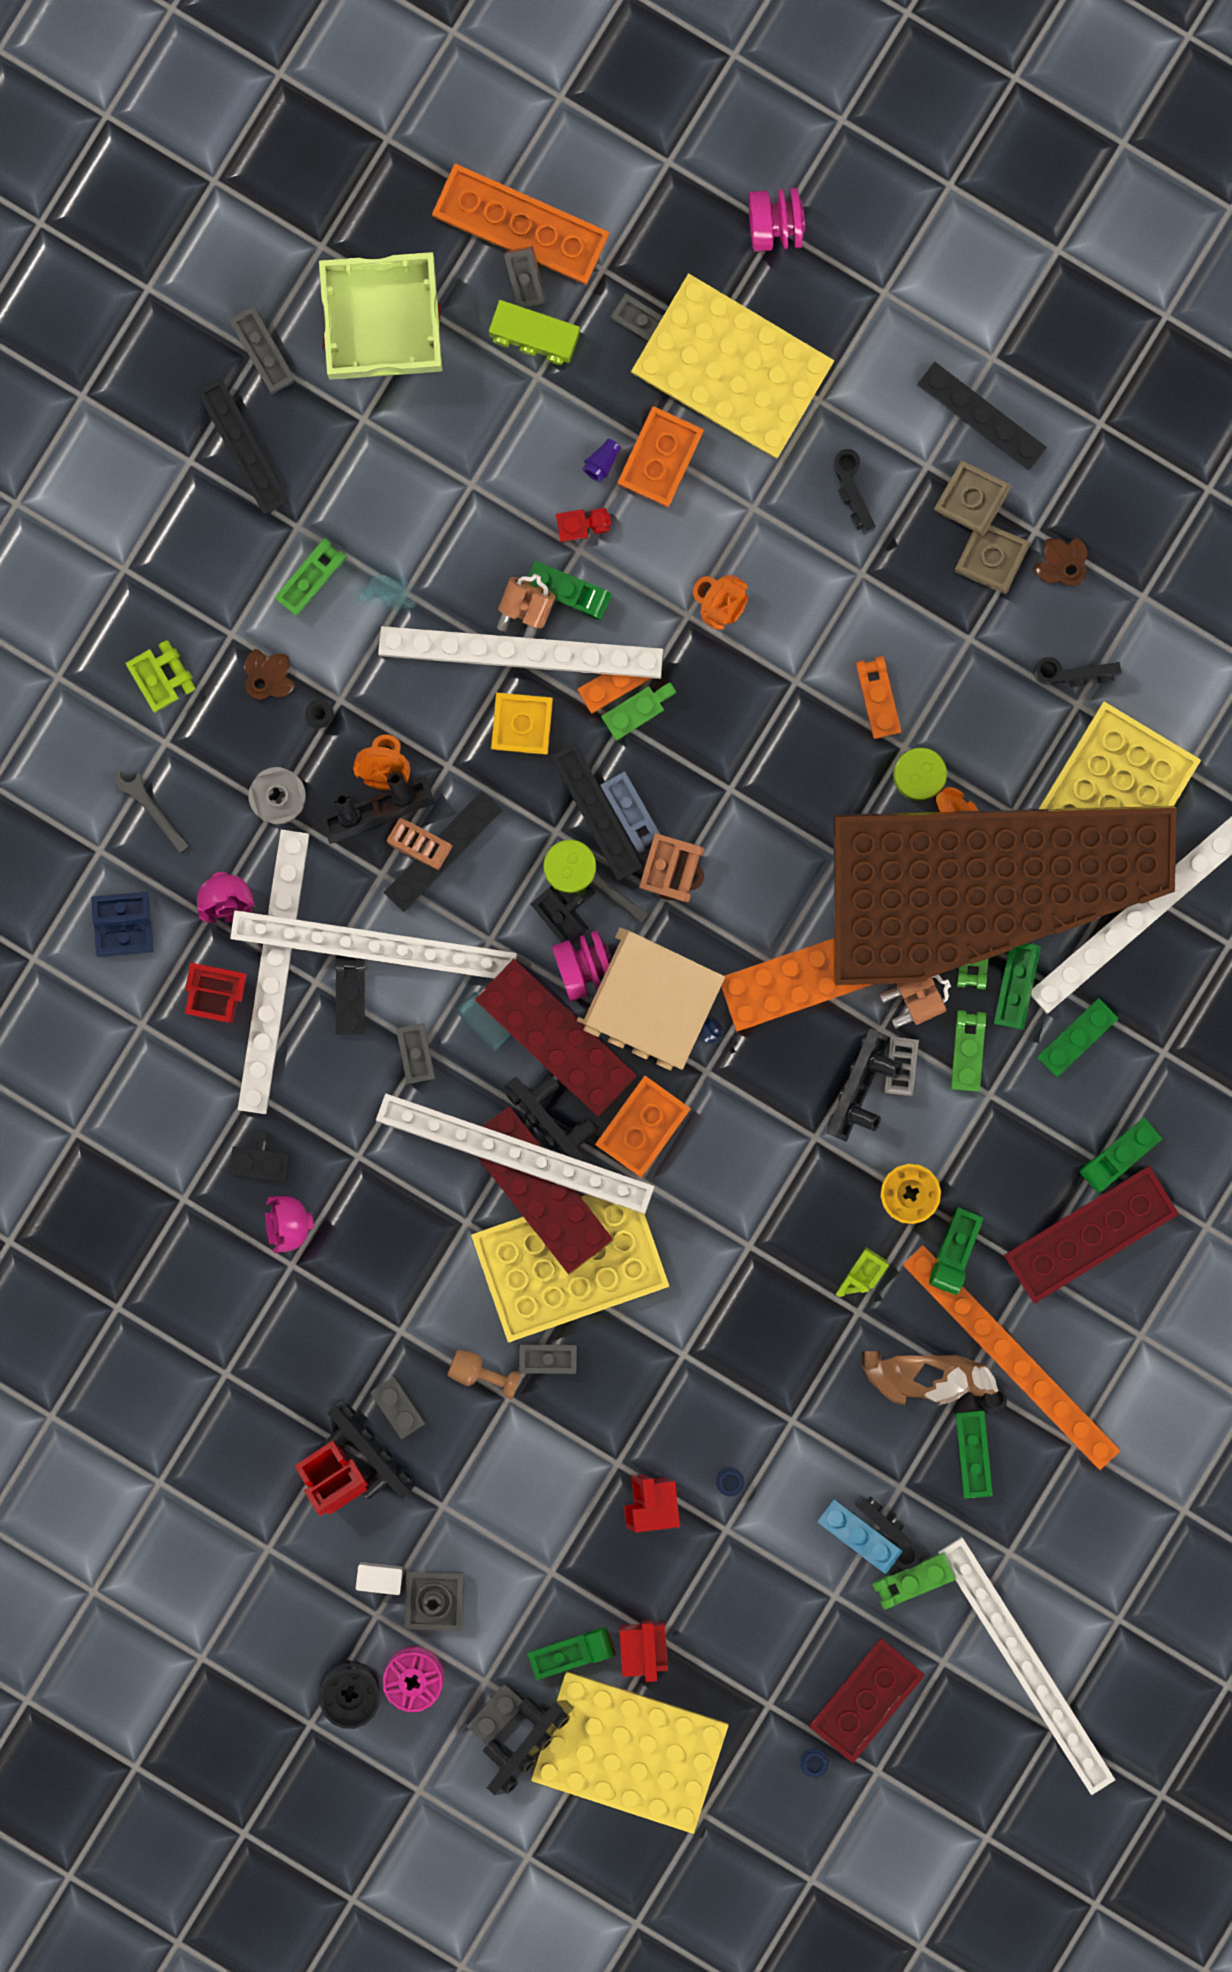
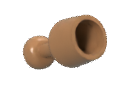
[447,1349,521,1400]

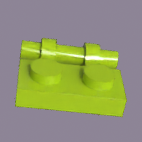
[125,640,196,713]

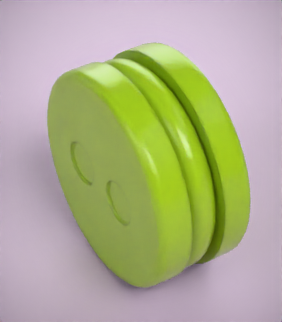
[893,748,947,801]
[543,840,596,894]

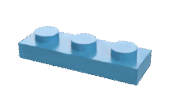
[818,1499,903,1574]

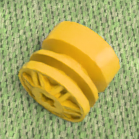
[881,1163,941,1224]

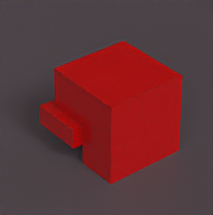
[185,962,247,1023]
[295,1441,368,1516]
[624,1474,680,1533]
[619,1620,668,1682]

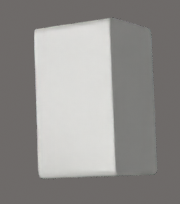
[356,1562,404,1595]

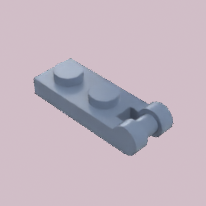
[600,771,660,854]

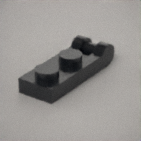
[335,955,365,1034]

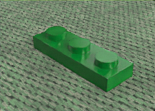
[994,943,1041,1030]
[1037,998,1118,1077]
[955,1410,993,1499]

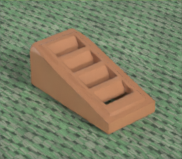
[387,818,453,870]

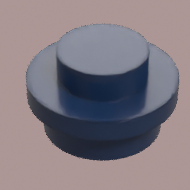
[699,1017,723,1044]
[716,1467,744,1496]
[800,1748,829,1778]

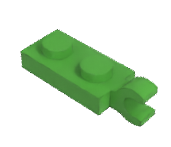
[601,682,676,741]

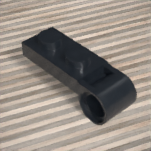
[833,449,876,535]
[1033,657,1121,688]
[854,1495,920,1569]

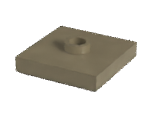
[934,460,1012,536]
[955,525,1030,594]

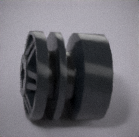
[320,1660,379,1729]

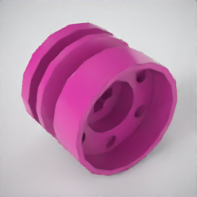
[748,187,805,252]
[552,931,612,1002]
[383,1646,444,1712]

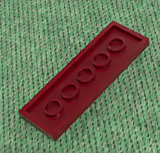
[474,958,637,1116]
[477,1106,614,1275]
[1004,1166,1179,1304]

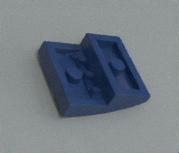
[91,891,154,957]

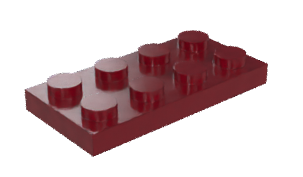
[808,1637,925,1763]

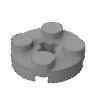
[248,767,306,824]

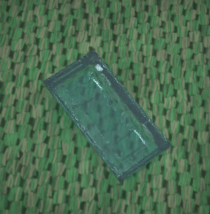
[455,991,511,1051]

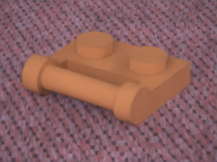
[639,833,705,902]

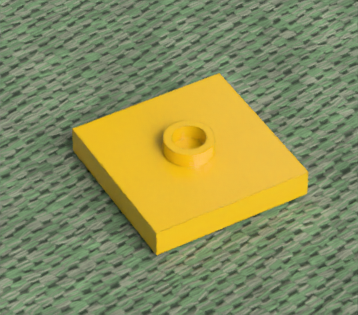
[491,693,553,755]

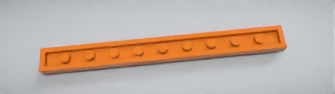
[902,1245,1120,1470]

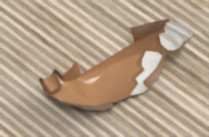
[861,1351,998,1406]

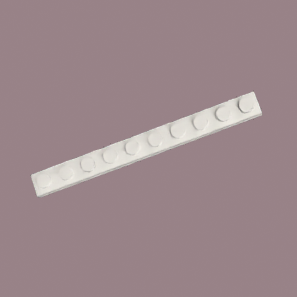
[378,626,663,679]
[1031,816,1232,1014]
[238,830,310,1114]
[230,910,517,978]
[376,1093,655,1214]
[938,1537,1115,1795]

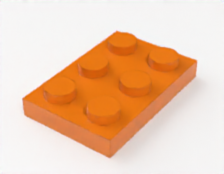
[617,406,704,508]
[595,1076,691,1177]

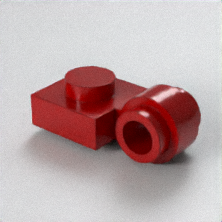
[556,508,612,543]

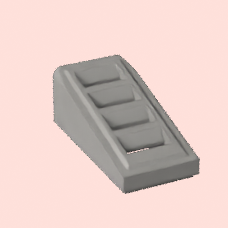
[883,1037,919,1096]

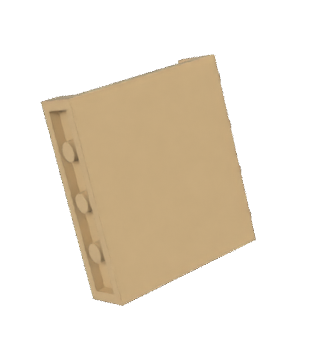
[577,928,725,1071]

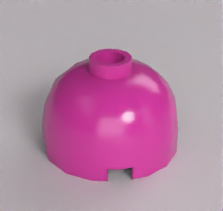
[197,872,255,923]
[265,1196,313,1253]

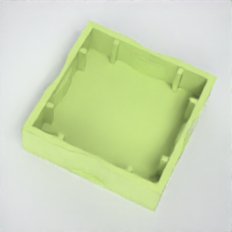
[319,252,443,380]

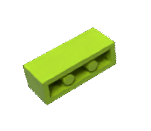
[489,300,580,365]

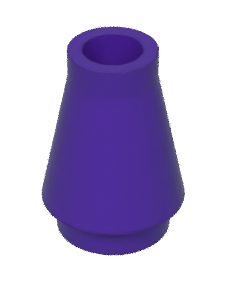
[582,438,621,482]

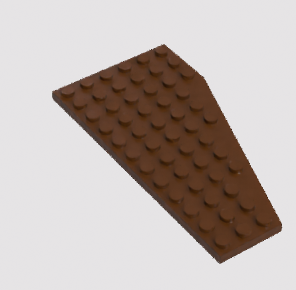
[834,806,1177,985]

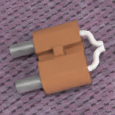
[497,574,555,638]
[879,975,951,1029]

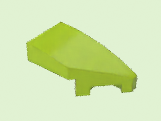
[836,1247,890,1297]

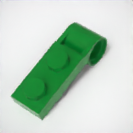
[528,561,613,621]
[1079,1117,1162,1193]
[929,1207,984,1296]
[527,1627,616,1681]

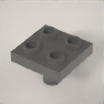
[405,1571,464,1631]

